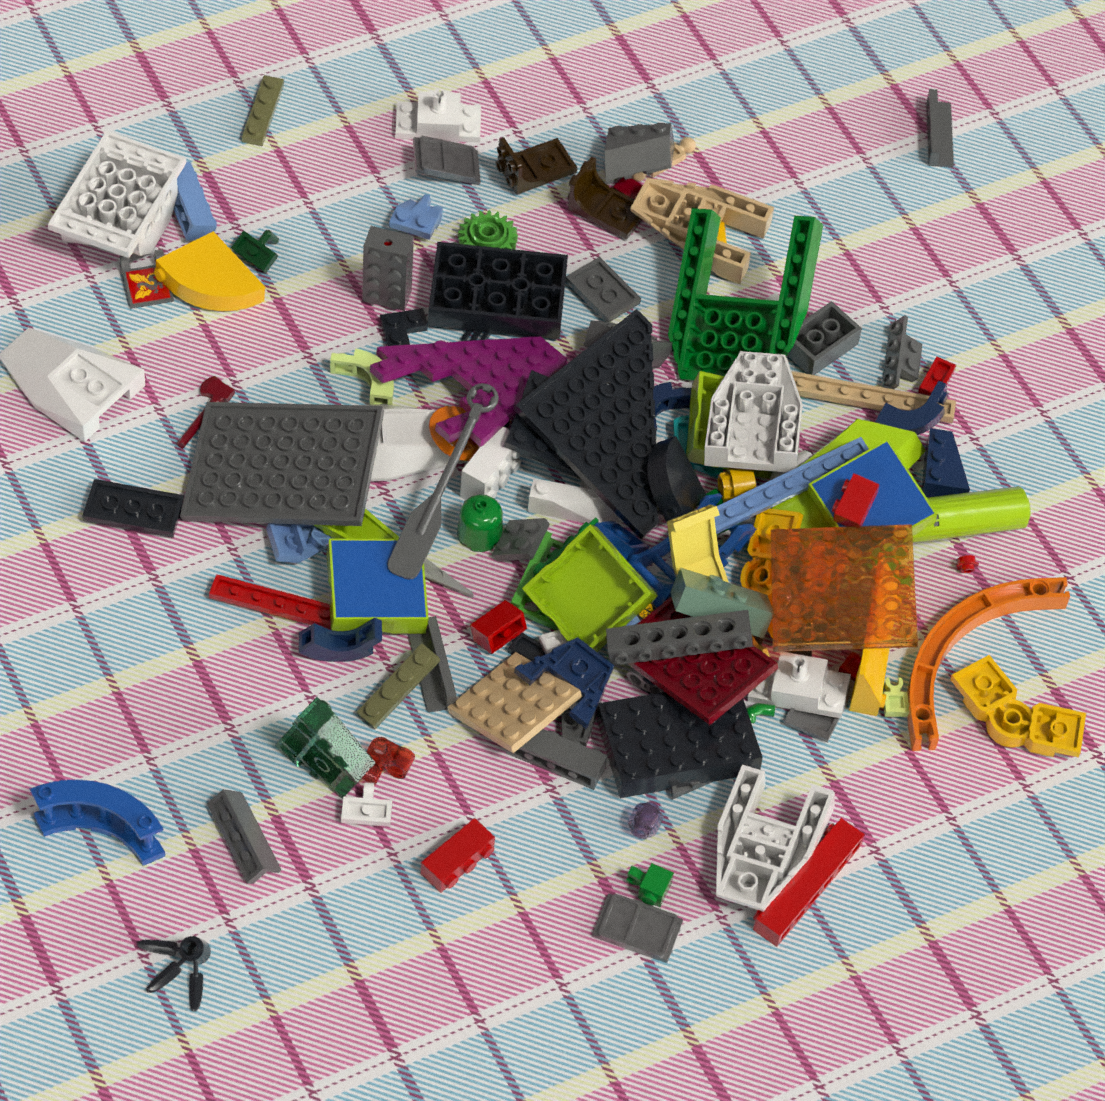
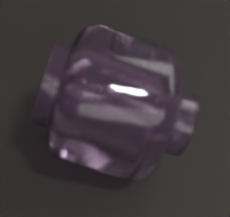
[628,802,664,839]

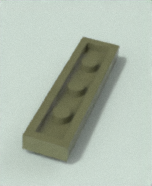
[242,75,284,147]
[357,643,440,729]

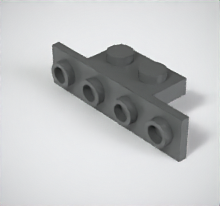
[882,315,923,389]

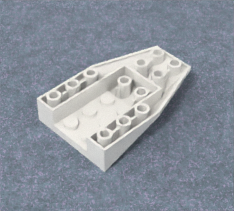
[0,328,145,442]
[704,351,803,472]

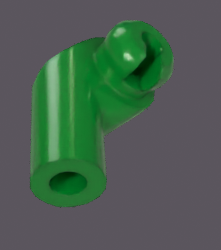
[746,703,775,724]

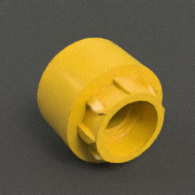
[717,468,756,503]

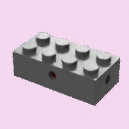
[362,226,414,311]

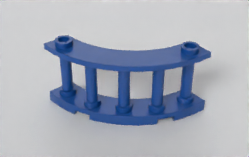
[627,493,757,608]
[30,780,166,866]

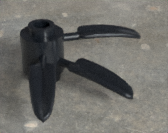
[137,936,211,1012]

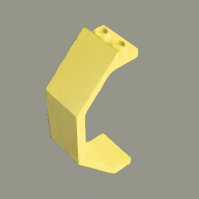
[667,504,770,657]

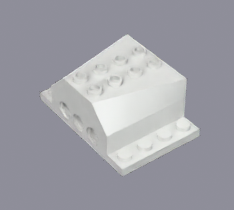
[48,130,186,258]

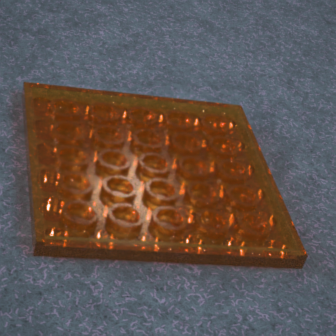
[771,524,918,652]

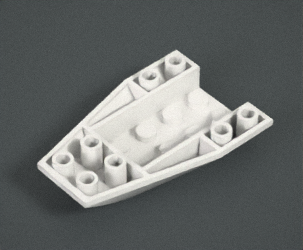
[366,404,464,481]

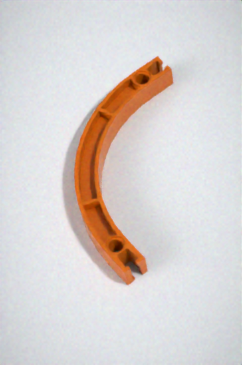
[907,577,1070,751]

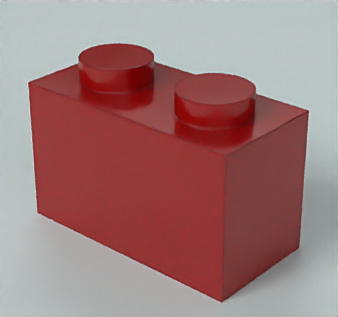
[832,473,879,532]
[470,600,527,654]

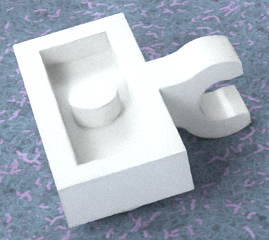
[341,782,392,827]

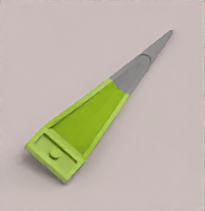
[313,508,474,598]

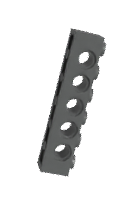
[606,610,753,665]

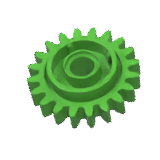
[458,210,518,249]

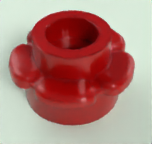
[956,555,979,573]

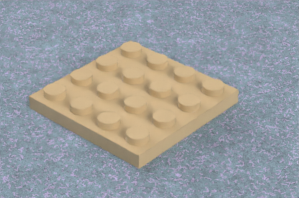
[447,652,582,753]

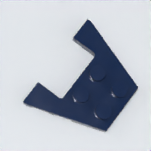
[514,637,614,729]

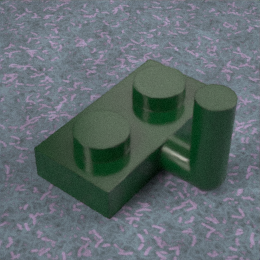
[231,230,279,273]

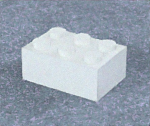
[460,427,521,500]

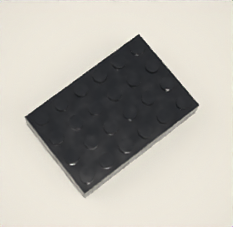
[428,242,568,339]
[597,692,763,798]

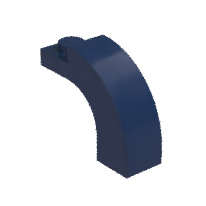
[875,380,949,435]
[653,382,691,432]
[299,618,382,662]

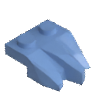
[389,194,443,240]
[266,523,331,563]

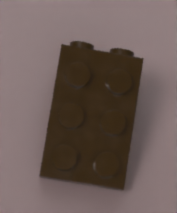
[496,137,577,195]
[567,156,642,240]

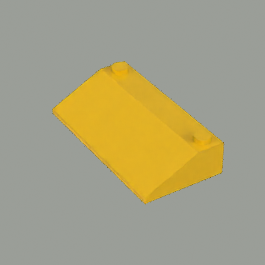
[849,556,902,716]

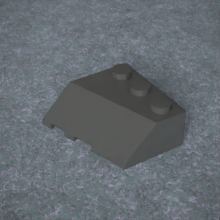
[605,122,675,184]

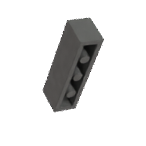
[506,729,607,790]

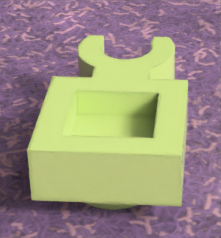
[883,677,909,717]

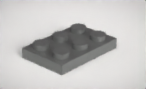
[565,256,641,322]

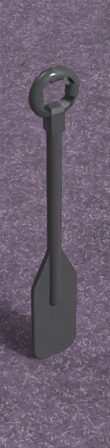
[388,383,499,580]

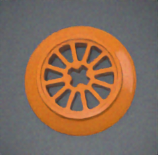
[429,406,480,461]

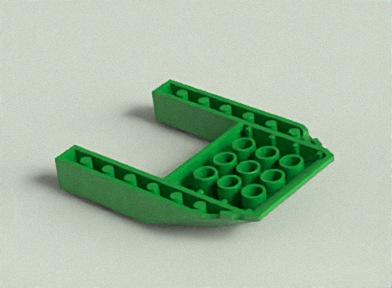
[668,208,823,381]

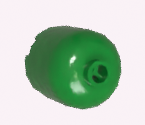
[457,494,503,552]

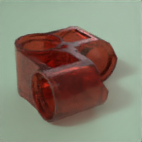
[353,737,415,786]

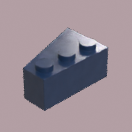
[921,428,970,498]

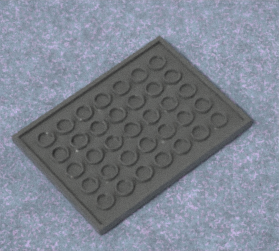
[180,402,384,526]

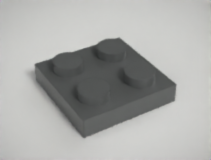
[492,518,550,561]

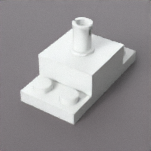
[395,89,481,143]
[748,651,851,718]

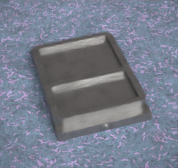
[413,136,481,185]
[784,669,855,742]
[592,893,683,963]

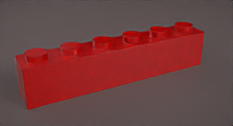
[753,818,865,947]

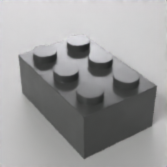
[787,301,862,375]

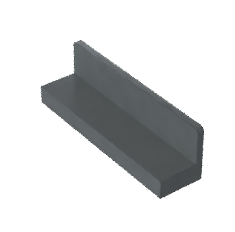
[926,89,954,168]
[408,616,457,713]
[207,789,282,884]

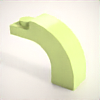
[330,349,394,405]

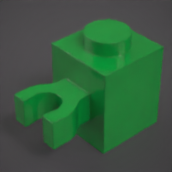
[626,863,674,908]

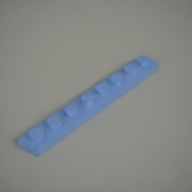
[714,437,869,534]

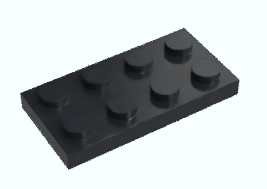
[82,479,184,538]

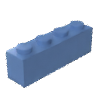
[174,162,217,240]

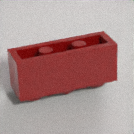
[420,818,495,893]

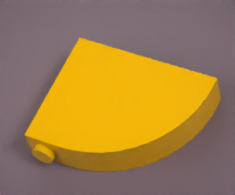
[154,231,265,311]

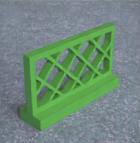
[511,531,564,631]

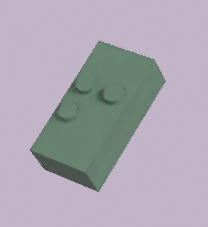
[670,567,774,639]

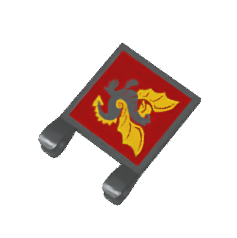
[120,249,174,309]

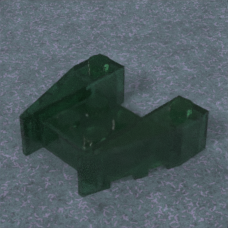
[275,697,376,799]

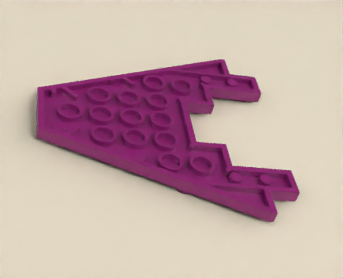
[370,336,568,447]

